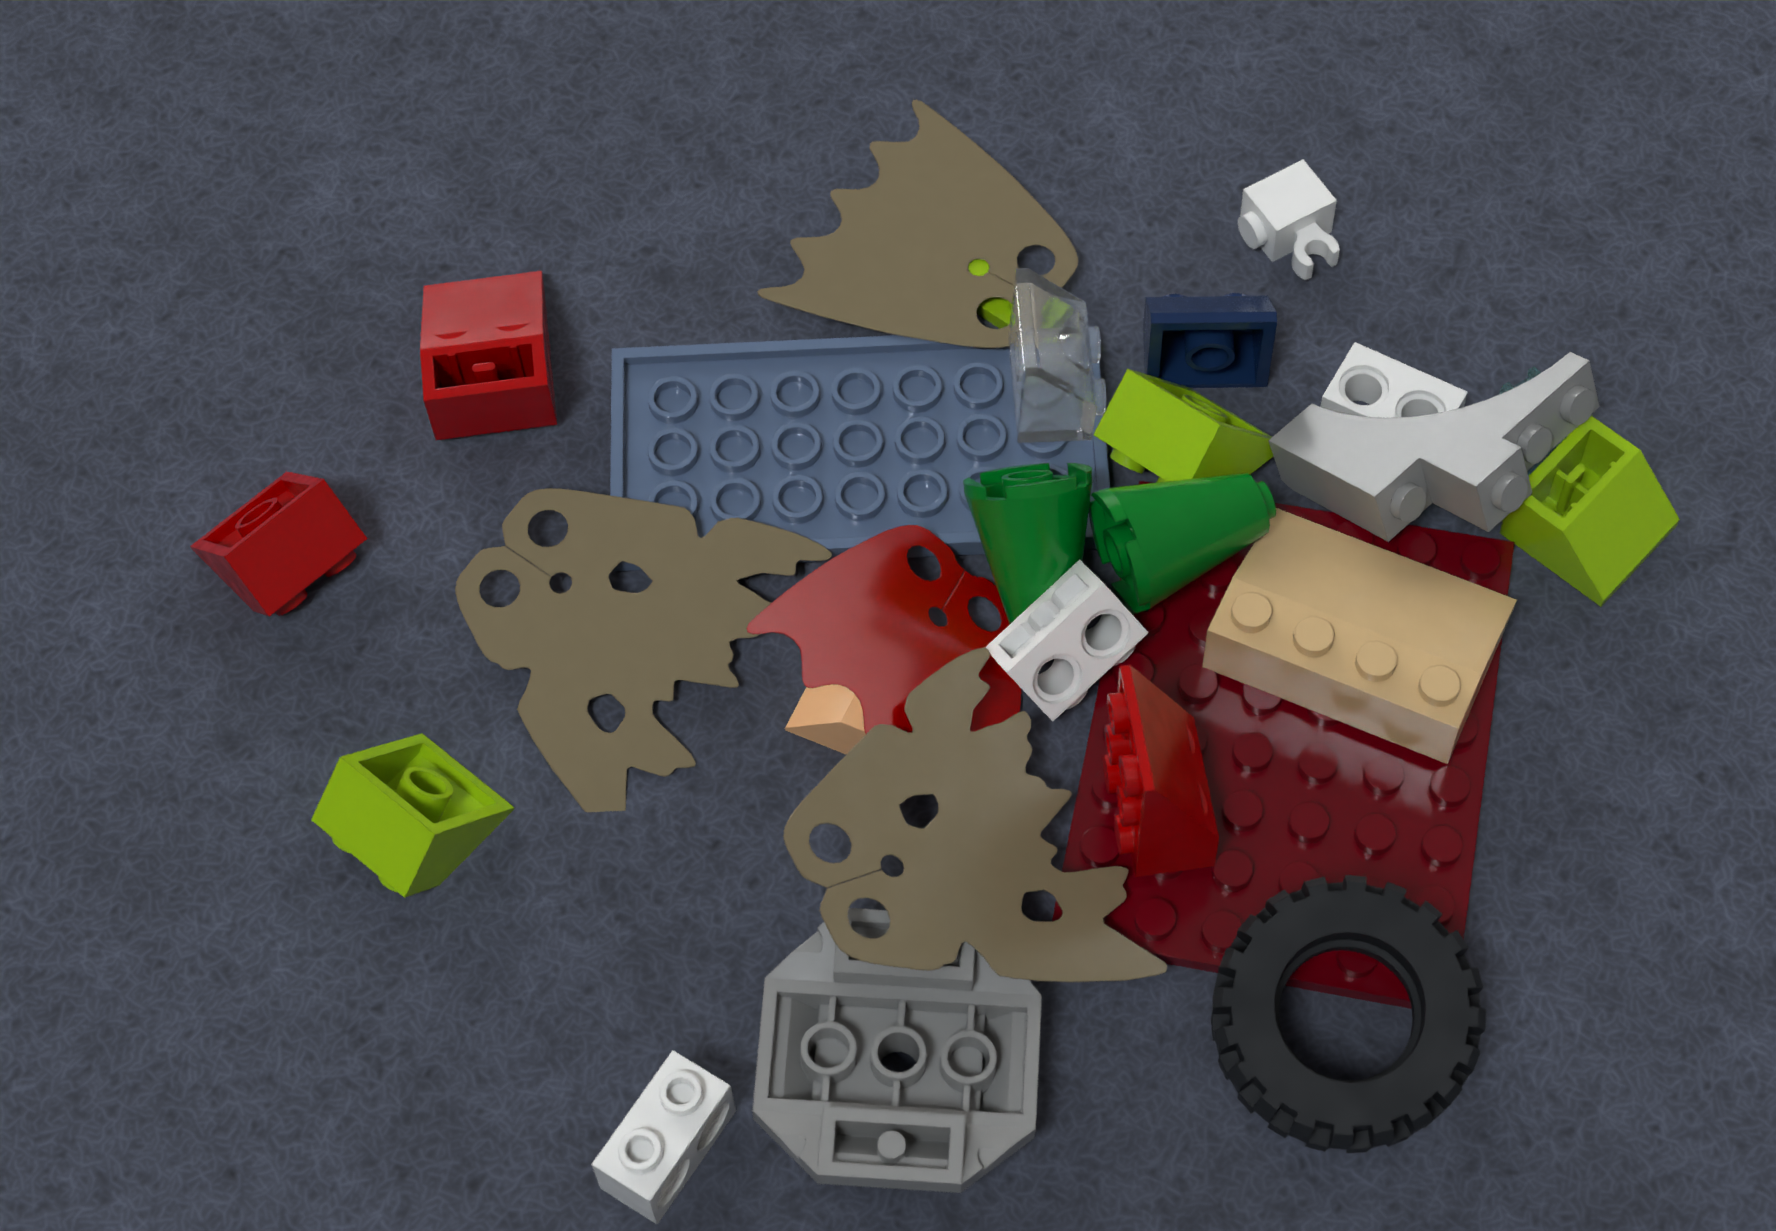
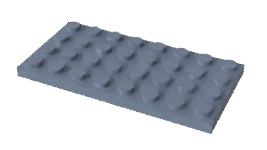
[610,326,1110,571]

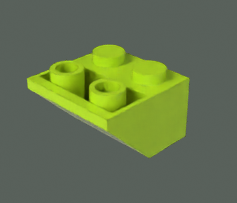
[1499,416,1680,607]

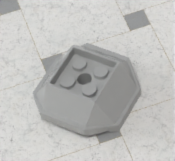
[752,908,1042,1193]

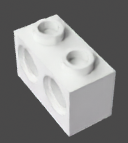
[1320,342,1468,418]
[985,560,1149,721]
[592,1050,736,1225]

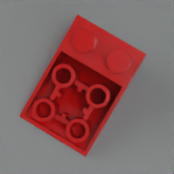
[420,271,557,440]
[1102,665,1219,877]

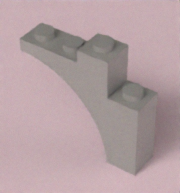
[1268,352,1600,542]

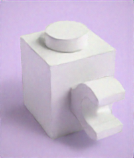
[1238,159,1340,280]

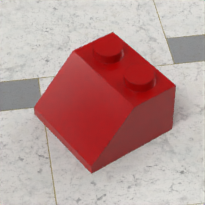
[190,472,368,617]

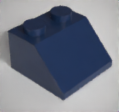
[1143,293,1277,388]

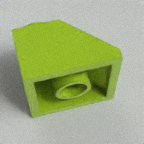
[1093,368,1274,483]
[311,733,515,898]

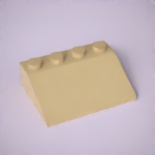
[1202,508,1517,764]

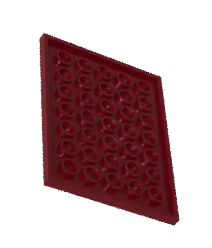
[1052,481,1515,1009]

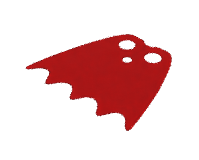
[746,525,1021,734]

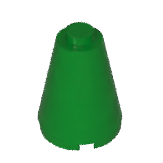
[963,463,1093,624]
[1089,473,1276,615]

